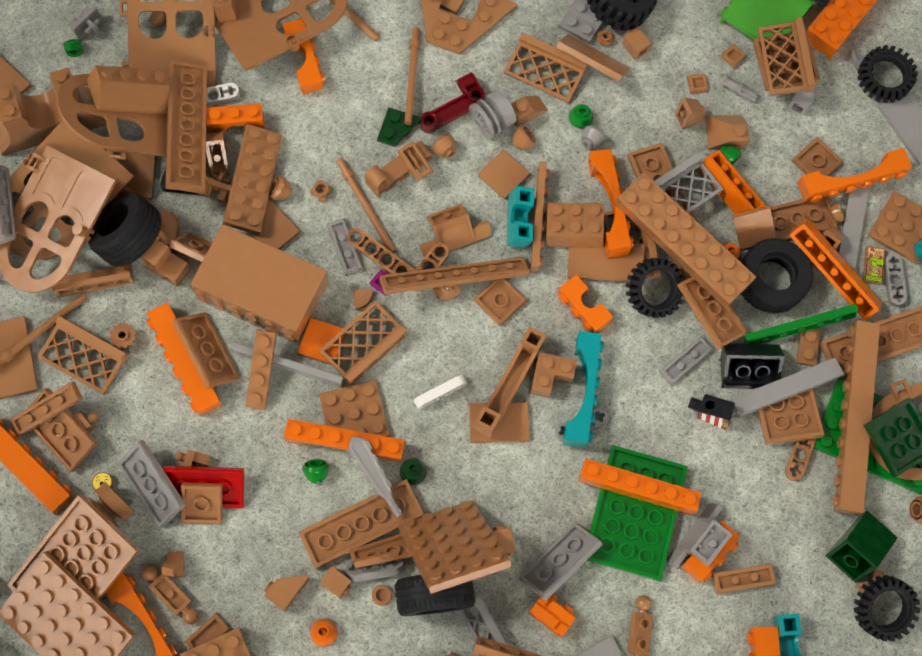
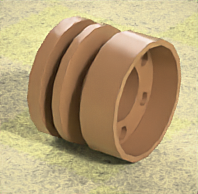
[87,482,135,528]

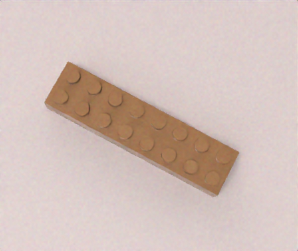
[615,172,756,308]

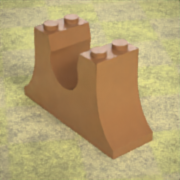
[0,67,107,156]

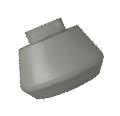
[581,125,605,149]

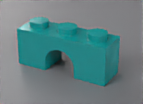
[507,186,534,249]
[773,614,802,656]

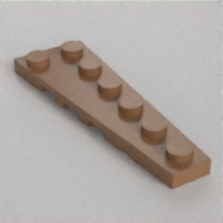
[349,534,412,568]

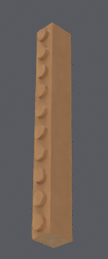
[832,320,880,516]

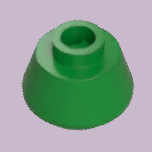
[569,104,594,128]
[720,145,741,165]
[302,459,329,484]

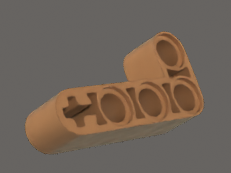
[365,141,433,198]

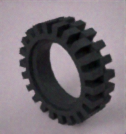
[857,45,918,103]
[626,258,686,318]
[854,575,920,642]

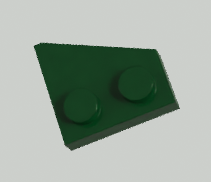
[377,107,421,147]

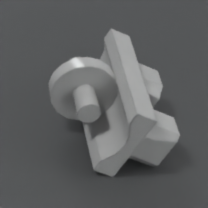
[69,6,105,42]

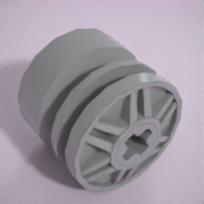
[469,90,517,139]

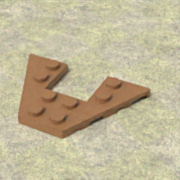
[421,0,517,55]

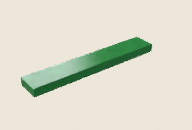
[744,304,858,344]

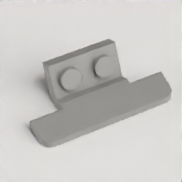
[667,504,733,569]

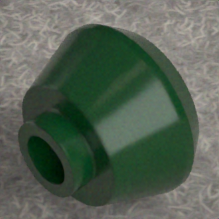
[400,458,427,485]

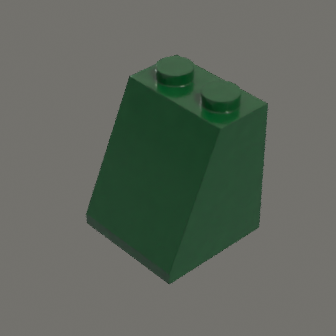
[825,511,898,583]

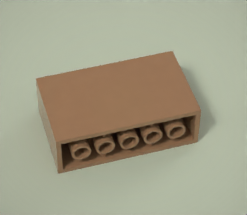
[190,225,329,342]

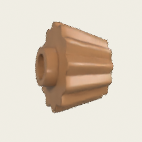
[109,323,136,349]

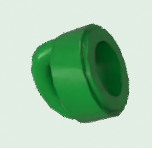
[63,39,83,57]

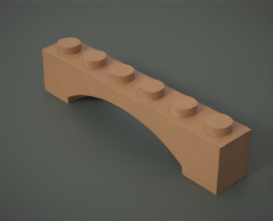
[473,327,547,438]

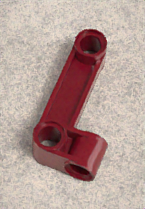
[421,72,485,133]

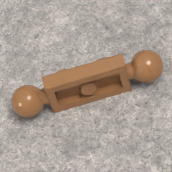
[141,564,199,624]
[627,595,653,656]

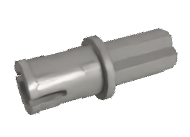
[722,77,758,102]

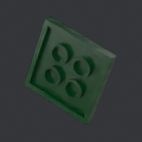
[863,398,922,477]

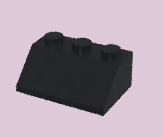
[720,344,784,389]

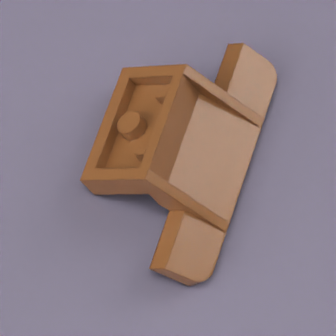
[419,204,491,257]

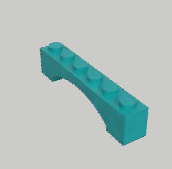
[562,331,604,449]

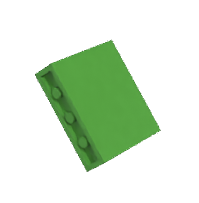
[719,0,815,40]

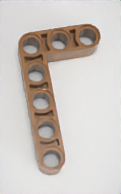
[347,228,449,292]

